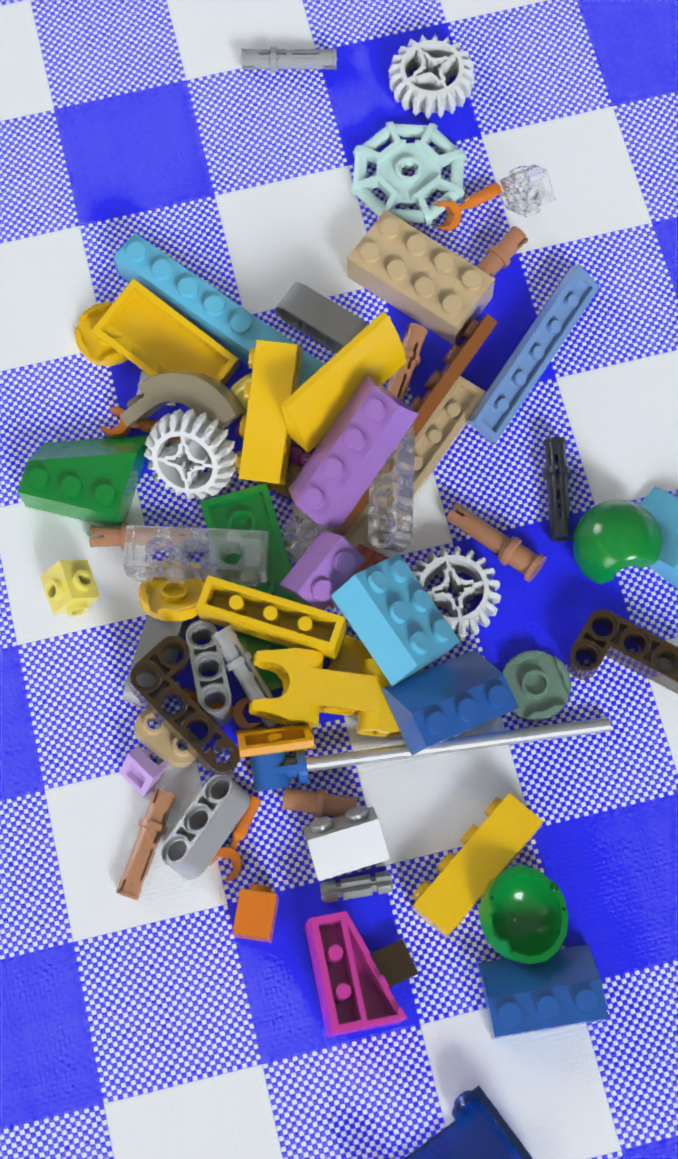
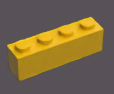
[235,340,303,485]
[196,575,346,662]
[412,793,544,939]

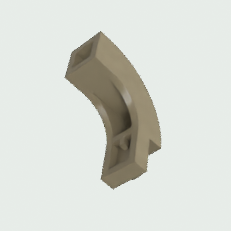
[119,371,247,430]

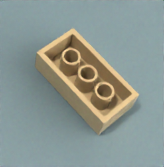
[347,210,495,345]

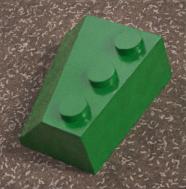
[17,435,149,526]

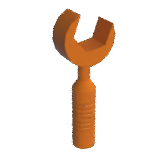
[433,182,502,231]
[100,407,160,438]
[183,688,262,730]
[209,795,261,882]

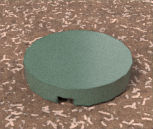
[502,650,572,722]

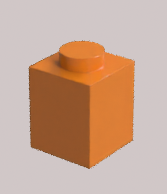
[232,884,279,943]

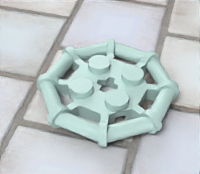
[350,121,467,226]

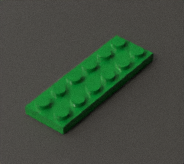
[200,483,299,694]

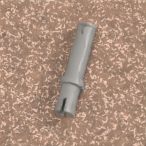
[241,46,337,72]
[211,624,277,729]

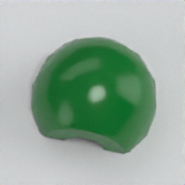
[572,500,663,584]
[479,864,568,964]

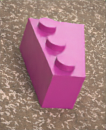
[304,911,408,1038]

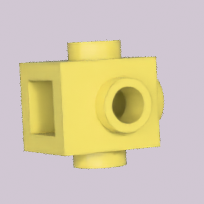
[40,560,100,617]

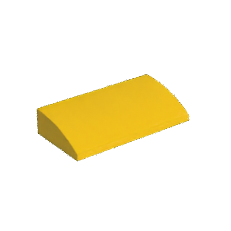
[91,279,240,384]
[281,311,407,453]

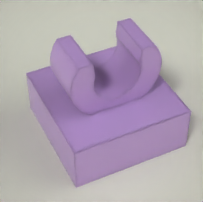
[119,747,168,797]

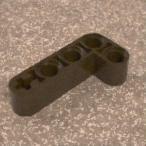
[566,610,678,694]
[129,636,240,776]

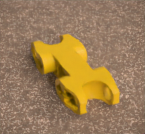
[249,648,423,738]

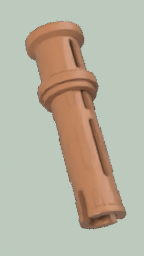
[446,502,547,583]

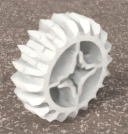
[389,34,475,119]
[144,408,238,500]
[412,546,501,640]

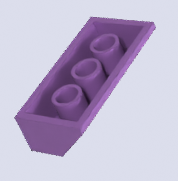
[288,374,419,530]

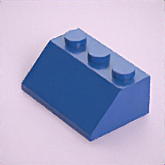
[381,650,519,756]
[478,944,609,1040]

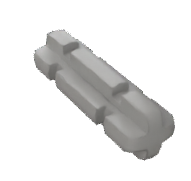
[320,871,393,903]

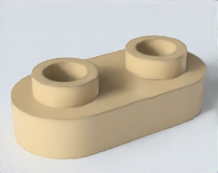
[134,709,198,768]

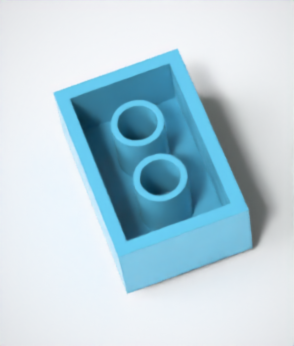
[331,553,460,686]

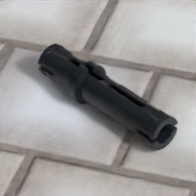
[543,437,572,542]

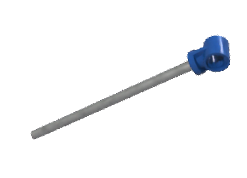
[250,717,611,791]

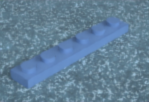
[467,264,600,443]

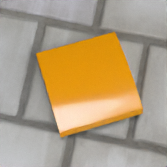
[236,724,314,758]

